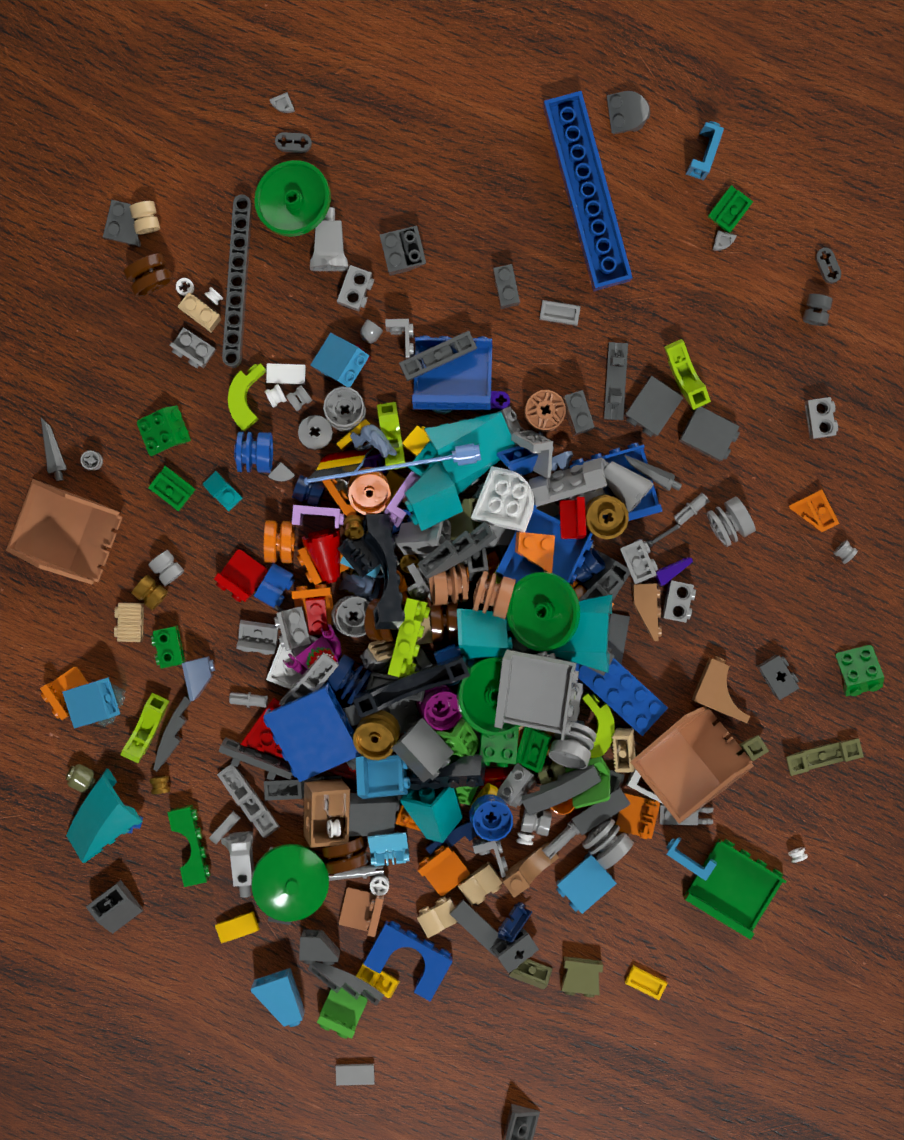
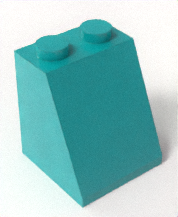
[405,461,463,531]
[457,609,513,660]
[400,787,462,843]

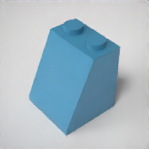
[251,968,305,1027]

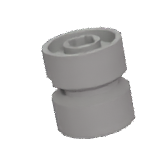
[148,550,184,586]
[521,808,552,836]

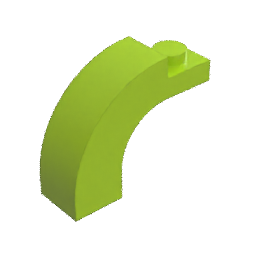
[664,339,711,410]
[228,363,267,432]
[377,402,405,470]
[581,692,615,759]
[121,693,169,763]

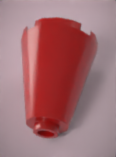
[302,528,340,584]

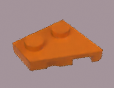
[789,489,840,532]
[515,532,555,573]

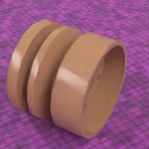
[524,390,566,432]
[429,562,469,606]
[473,571,516,619]

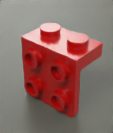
[214,550,268,603]

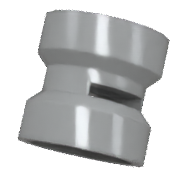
[286,385,313,411]
[81,451,103,471]

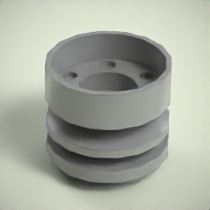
[323,387,366,432]
[707,496,756,547]
[331,596,370,637]
[549,721,597,769]
[582,818,634,869]

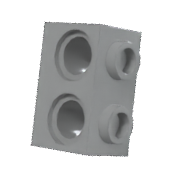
[337,265,374,312]
[804,397,838,440]
[661,580,696,623]

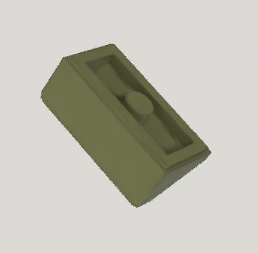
[509,959,553,989]

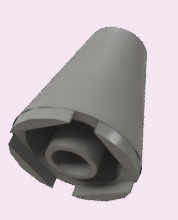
[604,461,654,512]

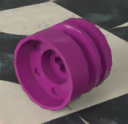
[416,684,462,731]

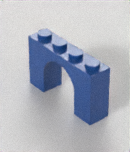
[363,921,453,1001]

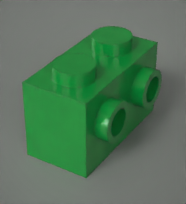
[151,626,186,669]

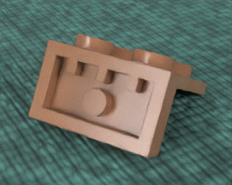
[339,887,384,937]

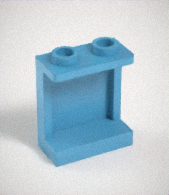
[686,121,724,180]
[311,333,369,387]
[62,677,120,729]
[356,755,410,799]
[666,837,717,881]
[556,853,617,914]

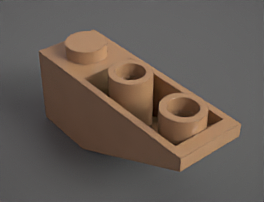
[632,583,662,641]

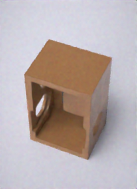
[303,779,350,847]

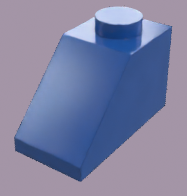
[496,446,538,476]

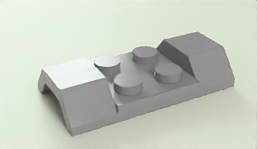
[529,457,607,507]

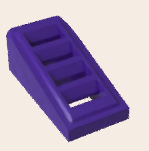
[655,557,693,586]

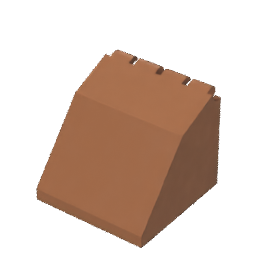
[6,479,123,584]
[630,706,754,824]

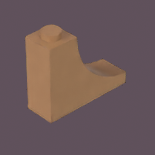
[692,656,750,723]
[501,841,559,897]

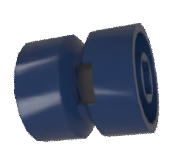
[292,475,326,507]
[574,548,606,583]

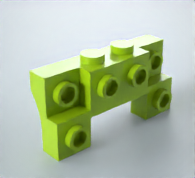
[388,598,431,677]

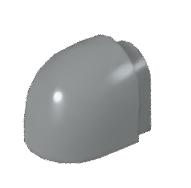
[360,319,383,343]
[363,649,390,671]

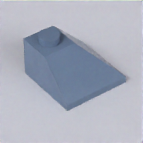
[182,656,215,701]

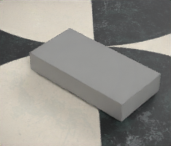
[539,300,581,326]
[336,1064,375,1086]

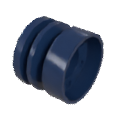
[326,654,372,705]

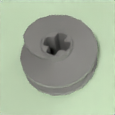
[298,415,333,450]

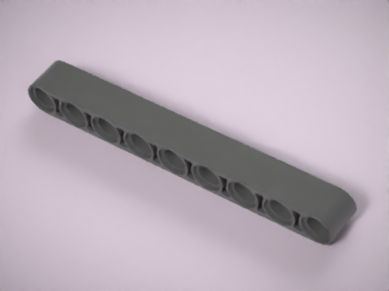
[222,195,252,368]

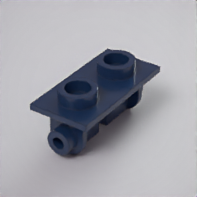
[498,902,532,943]

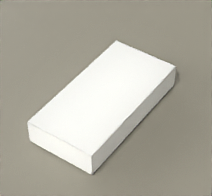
[266,363,306,385]

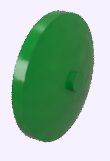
[255,160,331,237]
[507,572,580,651]
[457,657,520,736]
[251,844,329,922]

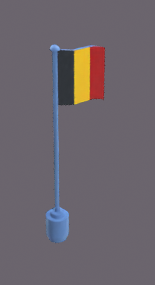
[304,443,481,485]

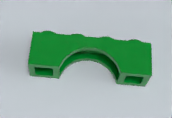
[167,805,211,887]

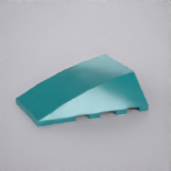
[424,412,516,494]
[539,594,613,673]
[66,768,143,863]

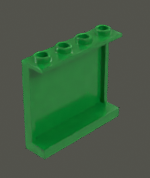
[683,838,787,940]

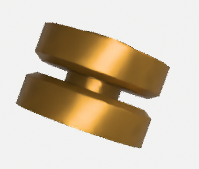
[585,495,629,539]
[353,710,400,760]

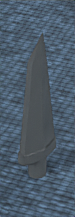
[41,418,67,482]
[624,455,682,491]

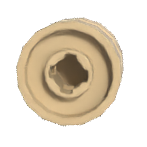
[130,201,160,234]

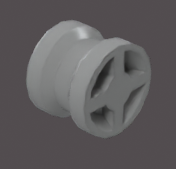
[833,540,858,564]

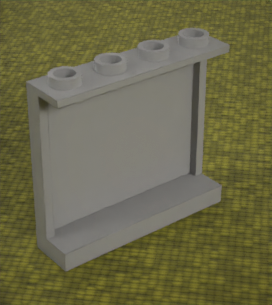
[494,650,579,741]

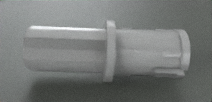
[674,492,710,525]
[229,692,268,708]

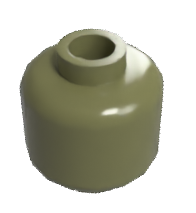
[65,764,96,792]

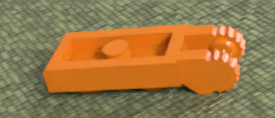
[322,479,357,517]

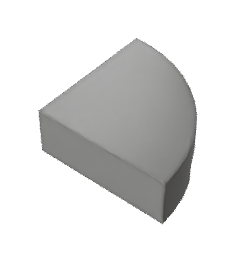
[270,92,295,113]
[712,231,737,251]
[268,462,295,481]

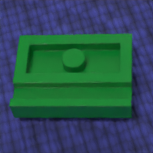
[708,185,753,234]
[148,466,196,511]
[516,727,552,773]

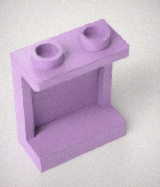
[384,471,420,527]
[292,505,345,529]

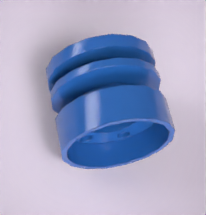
[234,432,273,473]
[469,794,513,841]

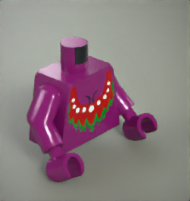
[283,624,342,677]

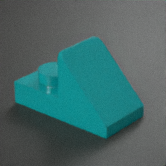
[408,441,439,478]
[203,471,243,512]

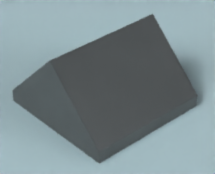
[502,1104,540,1140]

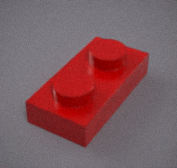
[305,596,329,635]

